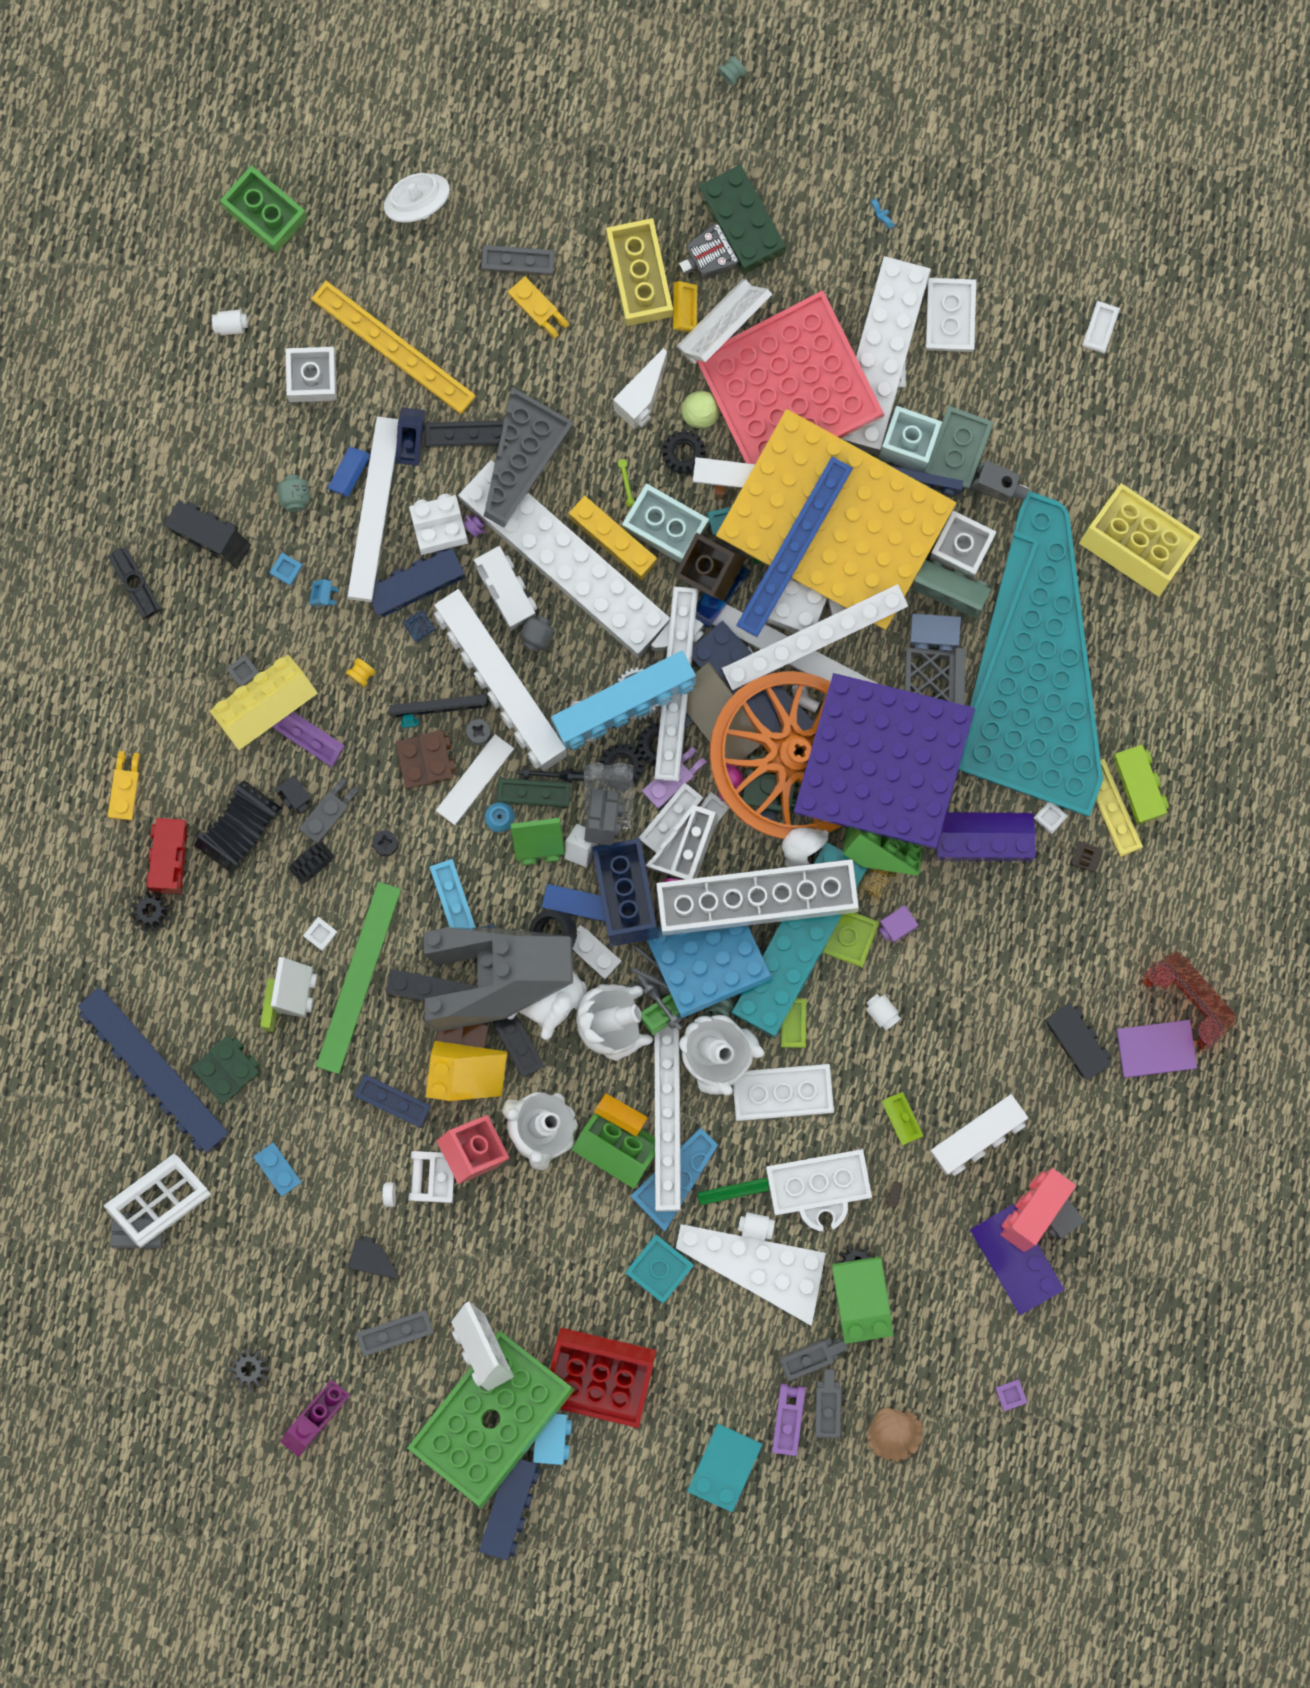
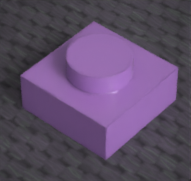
[995,1379,1027,1411]

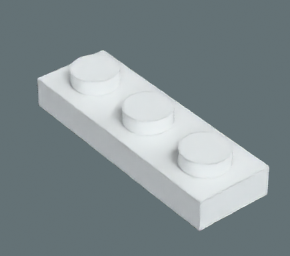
[639,783,703,853]

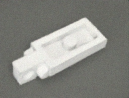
[561,925,622,979]

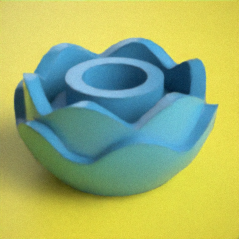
[484,802,515,833]

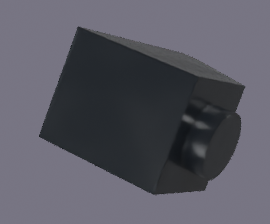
[348,1236,399,1280]

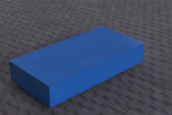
[328,446,370,497]

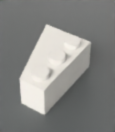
[474,546,538,631]
[646,805,719,880]

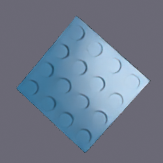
[647,926,772,1018]

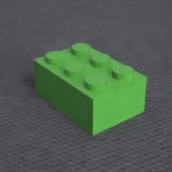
[220,165,308,253]

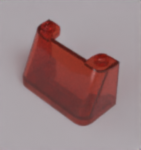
[1139,952,1236,1053]

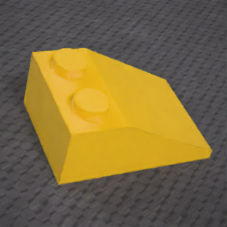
[426,1041,507,1101]

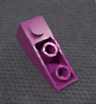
[280,1380,350,1457]

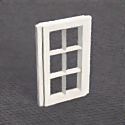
[104,1153,211,1248]

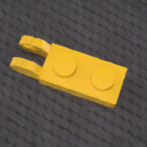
[508,276,569,339]
[108,751,140,821]

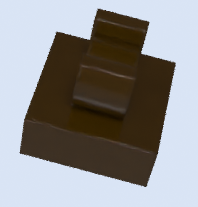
[1071,841,1102,873]

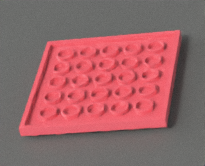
[697,290,885,464]

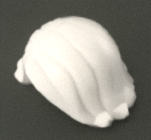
[782,827,828,867]

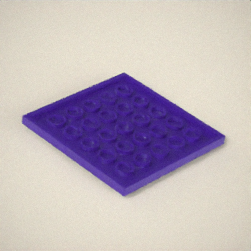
[794,673,975,850]

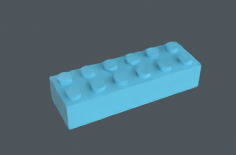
[551,650,697,750]

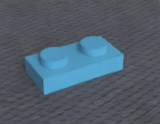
[254,1143,302,1197]

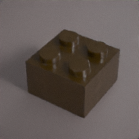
[674,533,746,601]

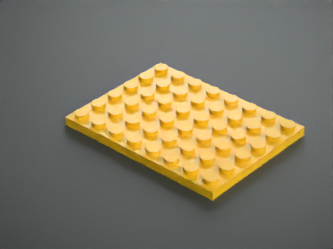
[716,409,957,631]

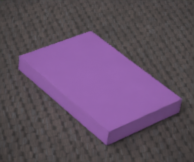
[1117,1020,1197,1078]

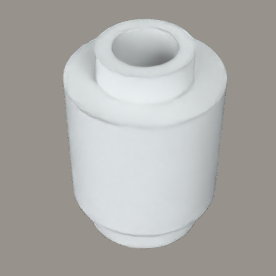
[212,309,248,336]
[866,994,901,1031]
[738,1212,775,1241]

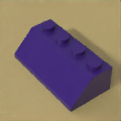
[936,812,1035,861]
[970,1204,1064,1315]

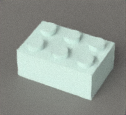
[622,483,709,563]

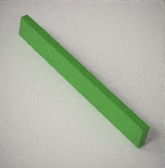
[316,882,401,1075]

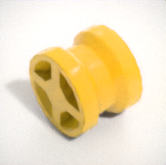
[345,658,376,688]

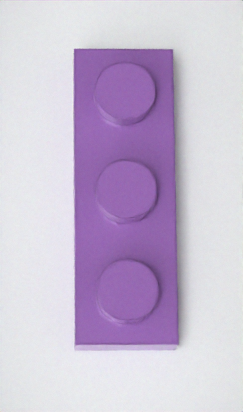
[272,712,345,767]

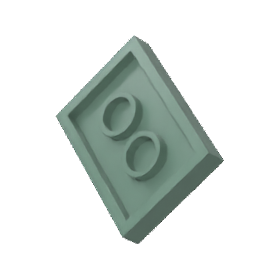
[924,406,994,490]

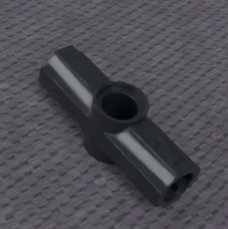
[108,547,161,620]

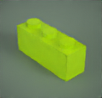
[1113,744,1169,825]

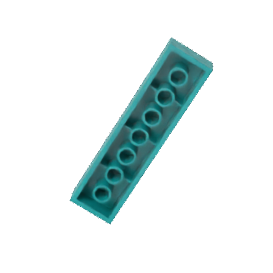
[732,842,869,1039]

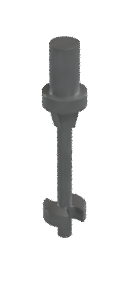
[636,975,682,1030]

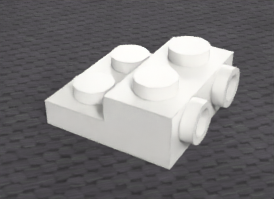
[409,494,468,555]

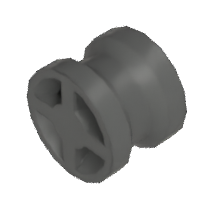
[466,719,491,746]

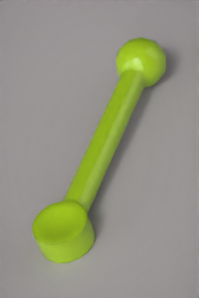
[618,459,635,507]

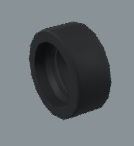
[528,910,577,948]

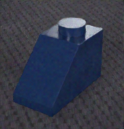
[395,407,425,466]

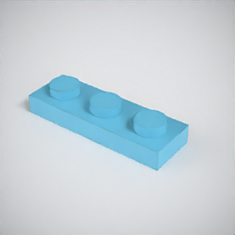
[430,859,476,928]

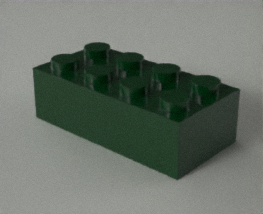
[698,164,786,275]

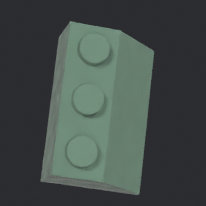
[912,559,991,619]

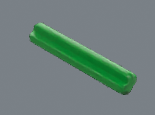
[697,1178,770,1205]

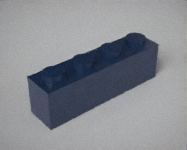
[371,548,466,619]
[479,1459,541,1561]

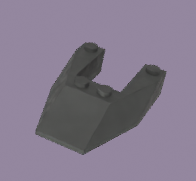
[424,928,573,1032]

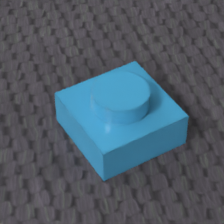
[269,553,303,586]

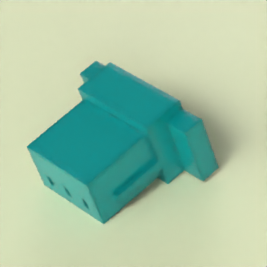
[401,714,419,728]

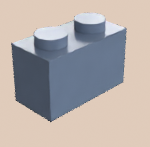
[909,613,961,652]

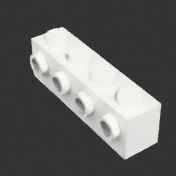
[930,1094,1028,1176]

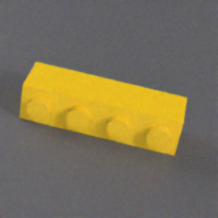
[569,495,657,581]

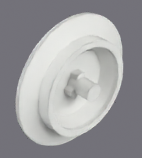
[384,173,450,222]

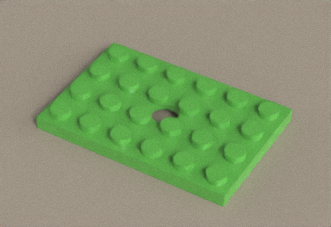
[407,1330,575,1508]

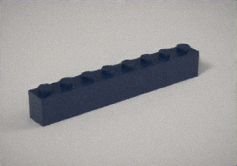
[78,987,230,1154]

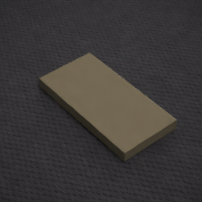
[686,662,762,760]

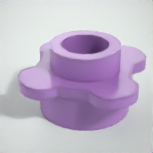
[463,515,486,537]

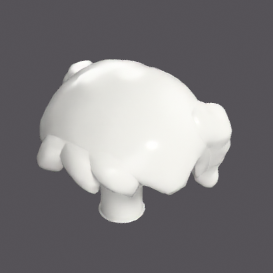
[508,972,587,1040]
[576,984,652,1061]
[679,1015,764,1095]
[502,1092,578,1170]

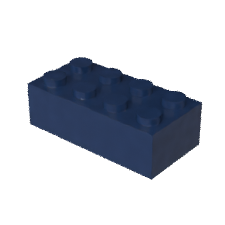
[592,838,659,947]

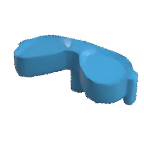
[870,198,895,229]

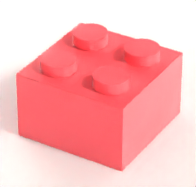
[436,1115,509,1184]

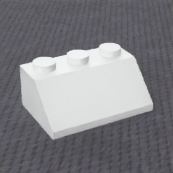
[451,1302,514,1391]

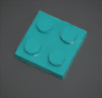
[625,1235,694,1304]

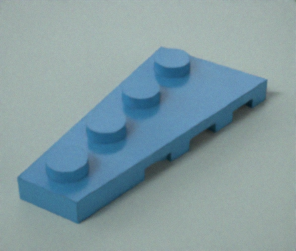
[630,1128,718,1232]

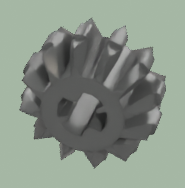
[228,1348,271,1391]

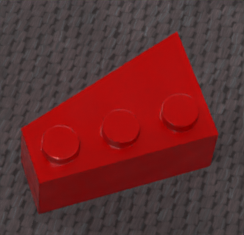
[147,818,188,895]

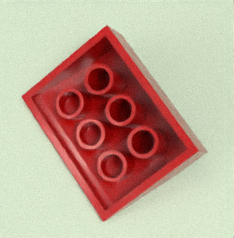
[550,1327,657,1428]

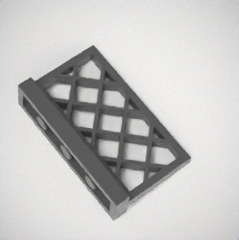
[905,648,966,705]

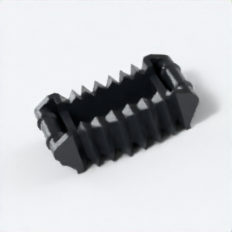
[194,780,283,874]

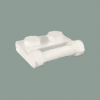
[408,1151,454,1203]

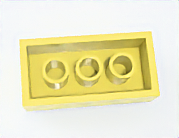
[606,218,673,327]
[210,655,318,750]

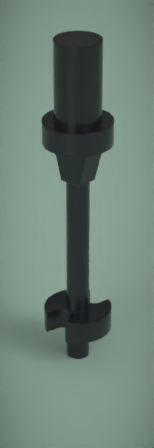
[517,765,590,783]

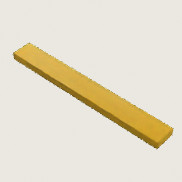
[311,281,476,415]

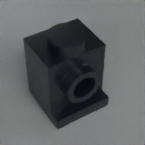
[274,775,313,815]

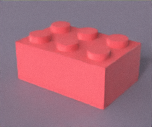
[1000,1168,1077,1252]

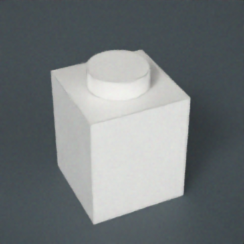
[565,824,598,868]

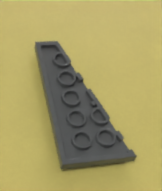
[483,387,574,528]

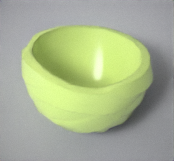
[682,391,721,429]

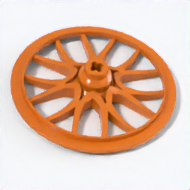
[710,671,841,839]

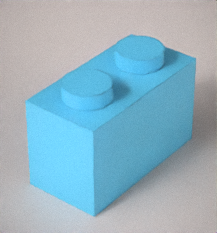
[533,1414,572,1465]

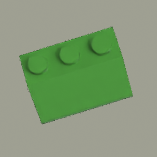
[572,1113,655,1189]

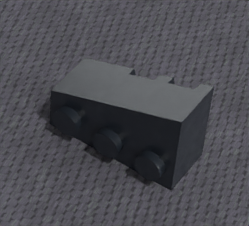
[164,500,252,569]

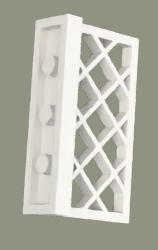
[677,279,772,364]

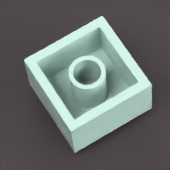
[878,406,942,473]

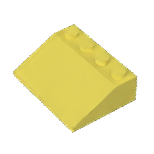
[1079,483,1201,597]

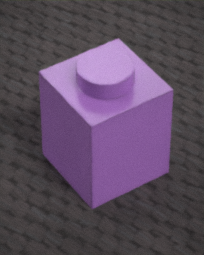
[879,905,918,944]

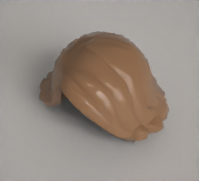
[867,1407,923,1462]

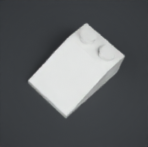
[613,348,667,430]
[271,957,318,1018]

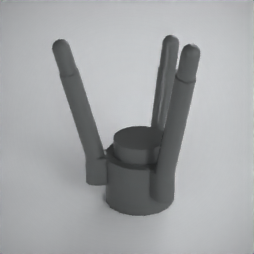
[628,945,671,998]

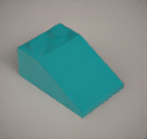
[687,1423,763,1513]

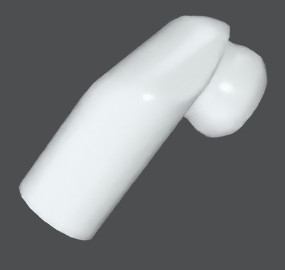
[792,685,820,713]

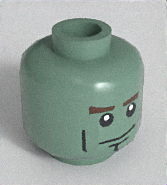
[277,475,310,512]

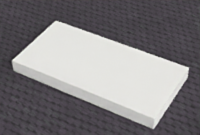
[733,1064,834,1121]

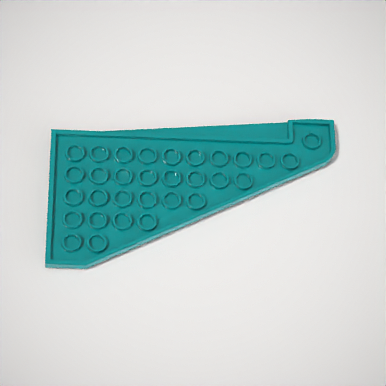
[959,491,1103,817]

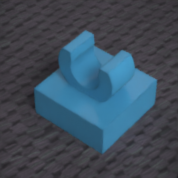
[309,579,339,607]

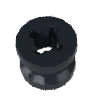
[373,830,398,857]

